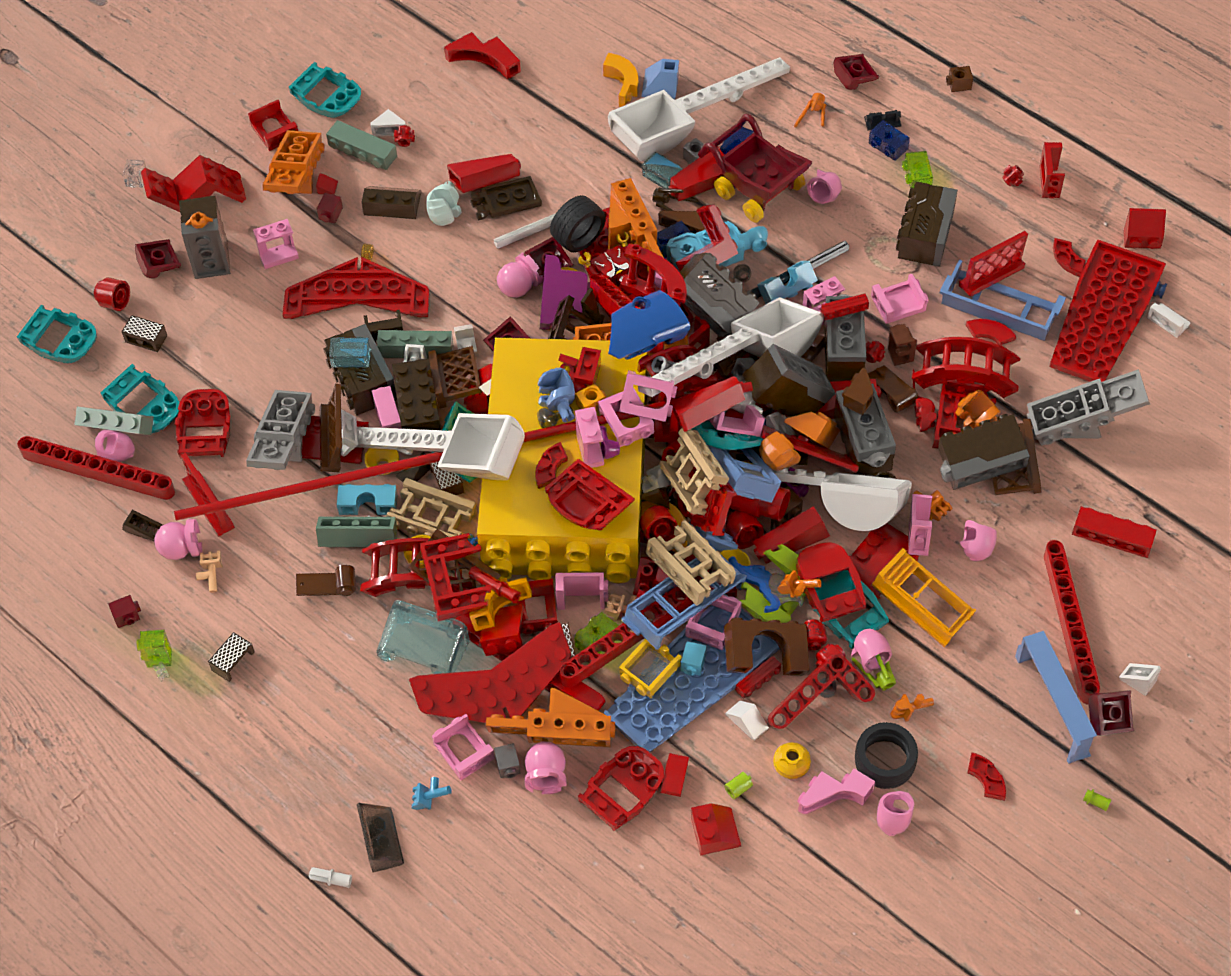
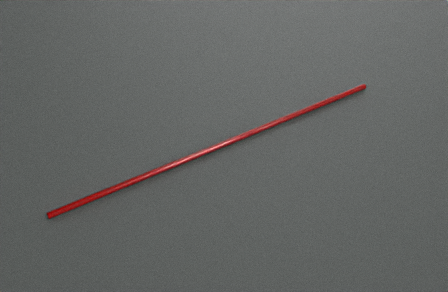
[174,382,753,521]

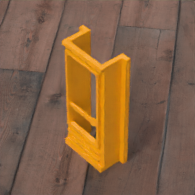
[872,548,976,647]

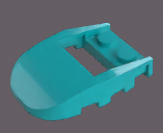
[288,62,361,118]
[17,305,97,363]
[100,364,180,434]
[692,420,764,450]
[814,570,889,649]

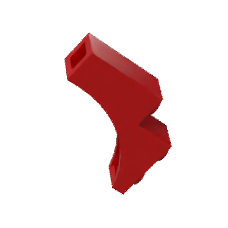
[444,32,521,79]

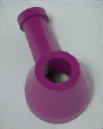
[600,426,620,459]

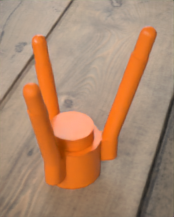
[794,93,827,127]

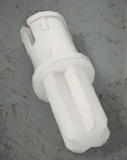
[309,867,352,888]

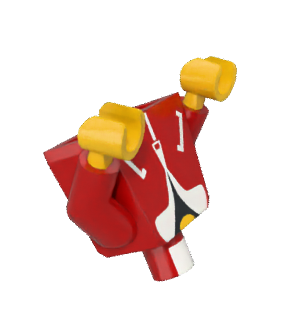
[578,232,631,285]

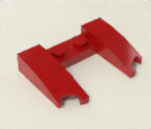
[932,380,996,449]
[420,533,491,621]

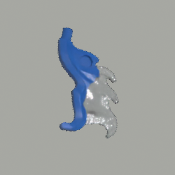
[728,556,804,613]

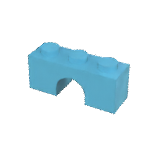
[757,261,818,304]
[337,484,398,515]

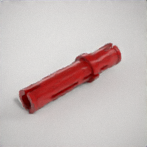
[468,566,521,603]

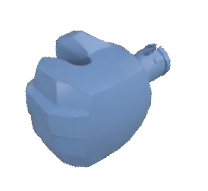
[538,368,575,422]

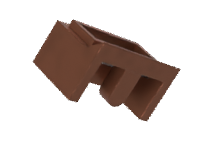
[887,324,917,366]

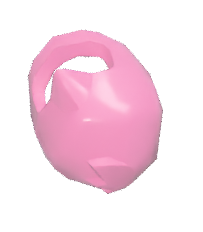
[807,169,842,204]
[95,429,135,462]
[960,520,997,561]
[851,629,892,673]
[877,791,914,836]

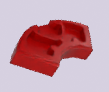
[1053,238,1086,277]
[966,319,1016,345]
[535,442,568,489]
[967,752,1006,801]

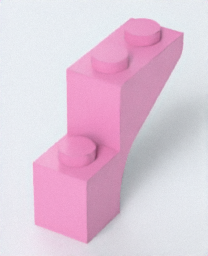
[797,769,875,814]

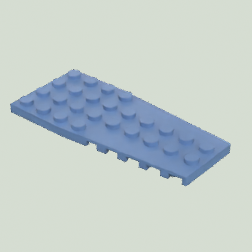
[604,594,780,752]

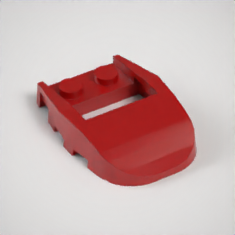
[175,389,230,459]
[677,466,737,536]
[796,542,866,623]
[578,746,664,831]

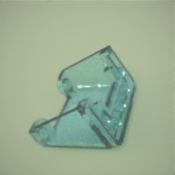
[376,600,469,674]

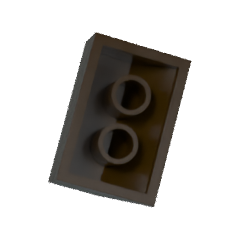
[361,186,421,219]

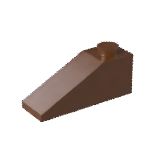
[658,211,705,234]

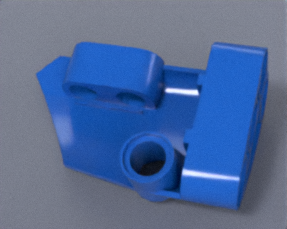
[608,290,690,360]

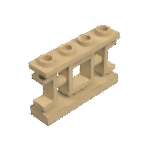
[659,428,729,515]
[386,478,477,537]
[646,520,736,606]

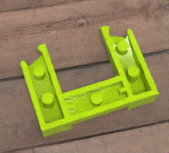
[739,544,820,623]

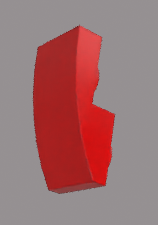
[660,753,689,797]

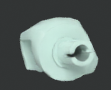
[427,181,462,226]

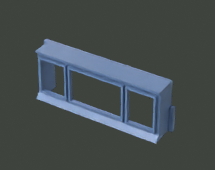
[939,260,1066,341]
[704,429,782,502]
[621,545,747,650]
[1015,631,1097,764]

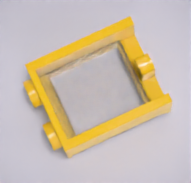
[619,639,682,699]

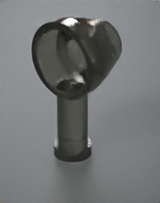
[732,264,752,283]
[537,407,574,428]

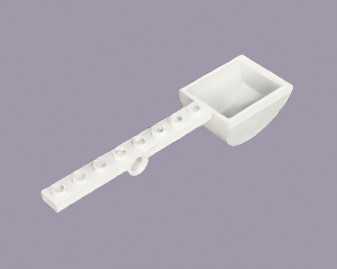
[608,57,790,161]
[638,297,824,397]
[356,413,525,480]
[741,467,912,531]

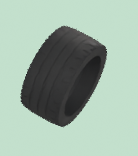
[550,195,606,253]
[855,722,918,789]

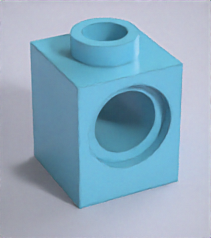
[681,641,707,676]

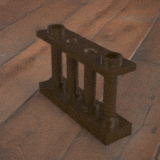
[548,295,605,340]

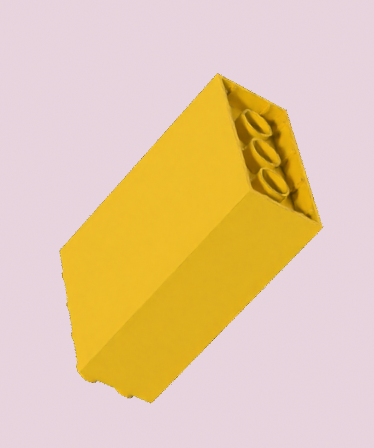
[477,338,648,583]

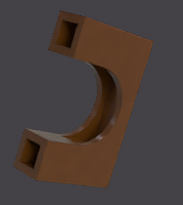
[724,617,810,676]

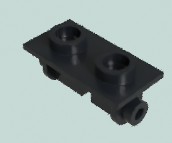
[864,110,902,131]

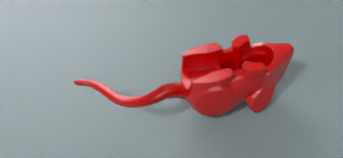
[913,369,937,432]

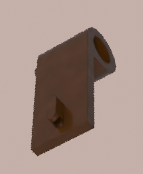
[868,365,918,413]
[296,565,356,596]

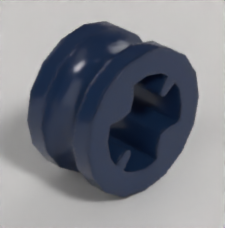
[1153,281,1167,299]

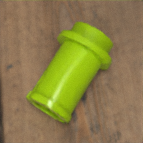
[1083,789,1112,811]

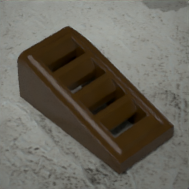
[122,509,163,542]

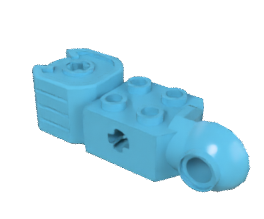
[666,221,768,272]

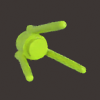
[851,654,896,691]

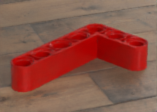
[767,654,875,729]

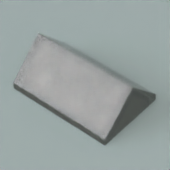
[356,803,404,873]

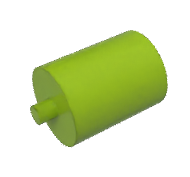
[724,772,753,799]

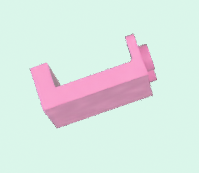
[871,274,928,324]

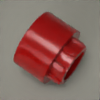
[94,277,130,311]
[640,506,678,542]
[725,511,764,549]

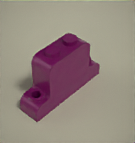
[539,255,590,330]

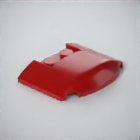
[545,459,635,531]
[846,523,919,600]

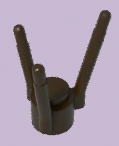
[652,187,698,211]

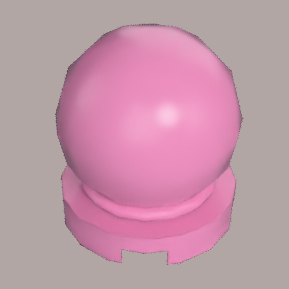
[497,252,543,298]
[154,519,202,560]
[525,741,566,794]

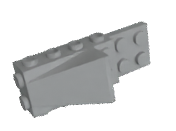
[1027,369,1150,446]
[246,390,315,470]

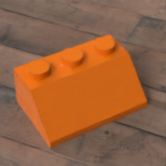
[784,412,840,449]

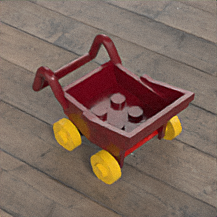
[698,113,812,223]

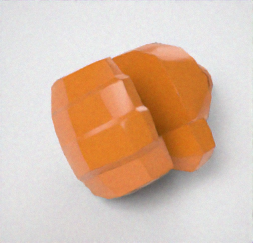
[955,390,1000,428]
[759,431,801,471]

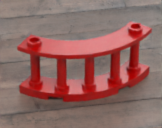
[620,244,687,307]
[912,337,1021,398]
[637,345,720,402]
[360,538,472,597]

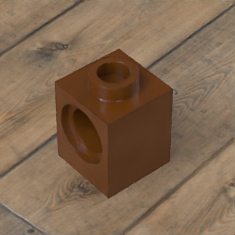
[946,66,973,92]

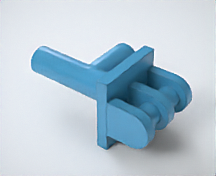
[411,777,452,810]

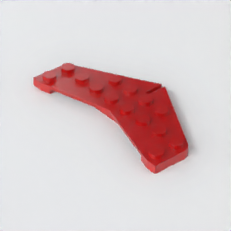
[282,257,430,319]
[409,622,572,723]

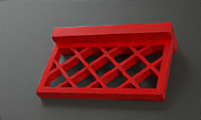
[958,231,1028,297]
[181,453,235,537]

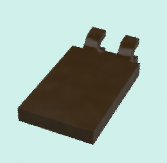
[470,176,542,221]

